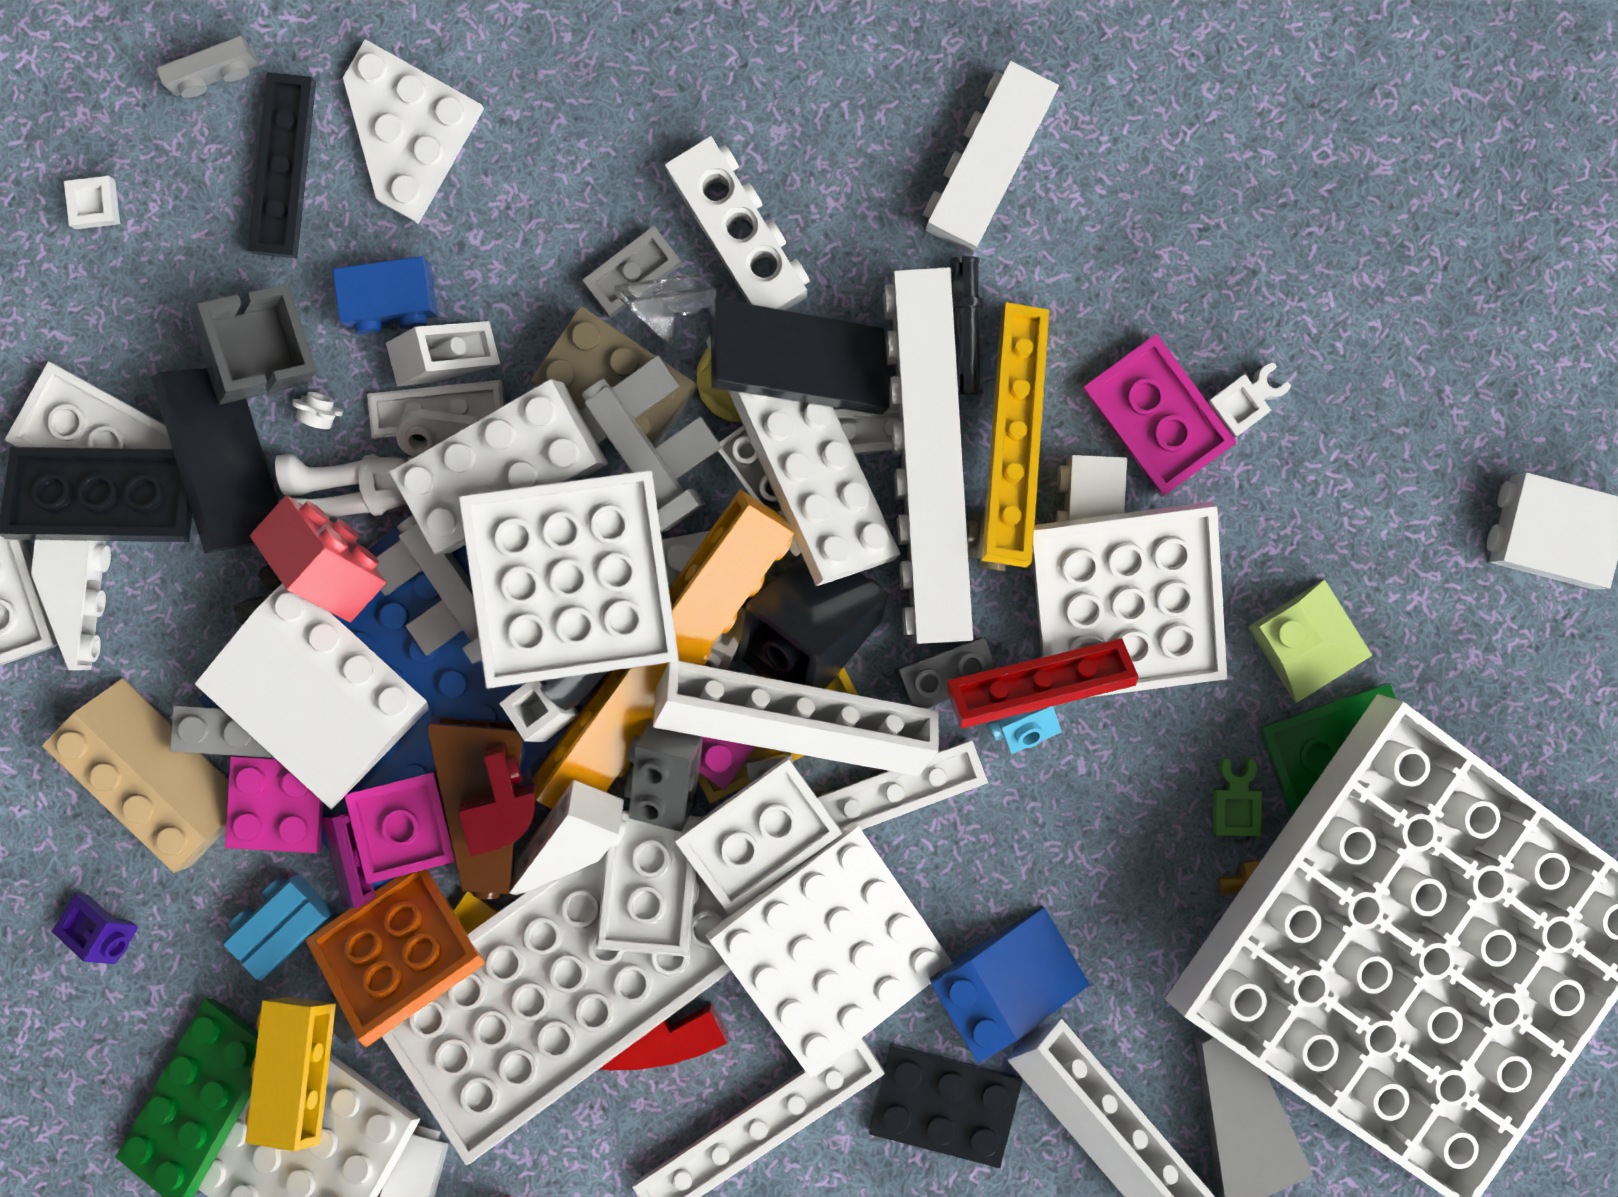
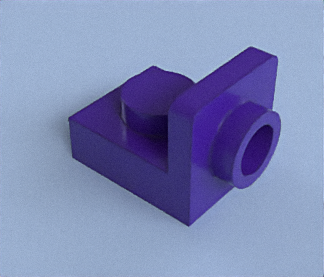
[52,893,138,964]

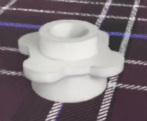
[292,392,343,429]

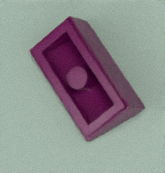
[322,811,375,908]

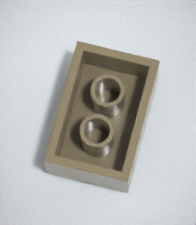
[530,306,698,448]

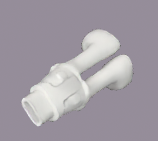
[275,454,414,519]

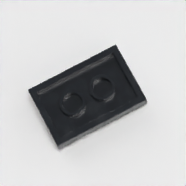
[868,1043,1023,1168]

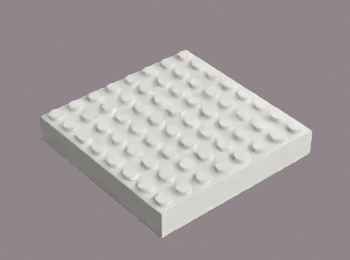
[1165,694,1618,1197]

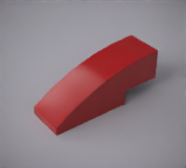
[600,1003,729,1071]

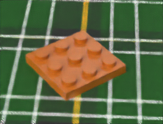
[305,869,486,1047]

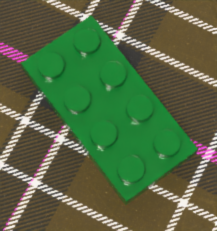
[115,999,258,1197]

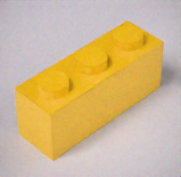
[245,997,336,1151]

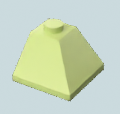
[1248,579,1373,703]

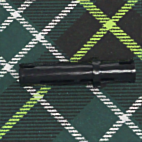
[950,256,984,395]

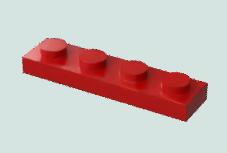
[946,638,1139,729]

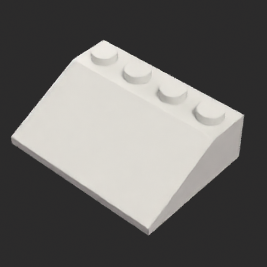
[195,584,429,810]

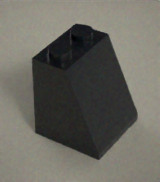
[738,556,889,689]

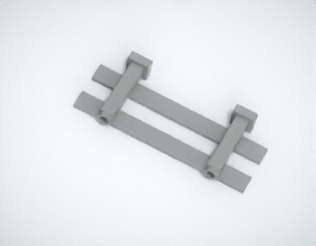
[376,356,722,664]

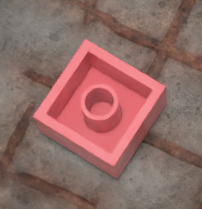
[249,495,387,623]

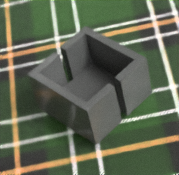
[191,284,317,405]

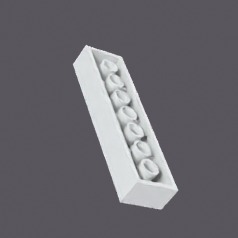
[883,267,973,644]

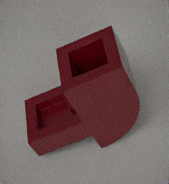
[458,743,536,857]

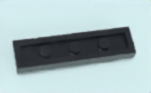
[248,72,316,259]

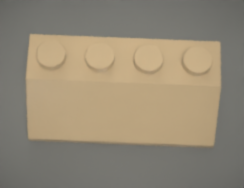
[42,678,229,873]

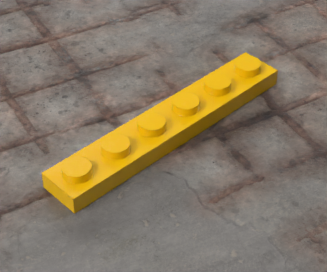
[981,302,1049,568]

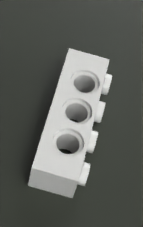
[665,136,810,311]

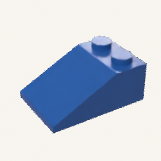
[929,906,1090,1064]

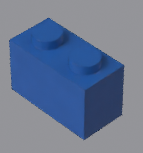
[332,256,438,335]

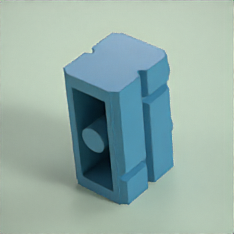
[223,874,336,981]

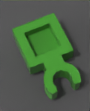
[1212,757,1262,837]

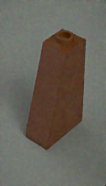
[428,716,523,899]

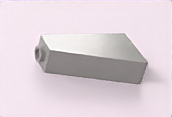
[1193,1030,1313,1197]

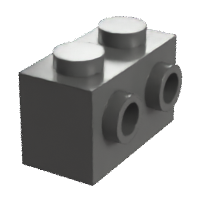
[625,719,703,832]

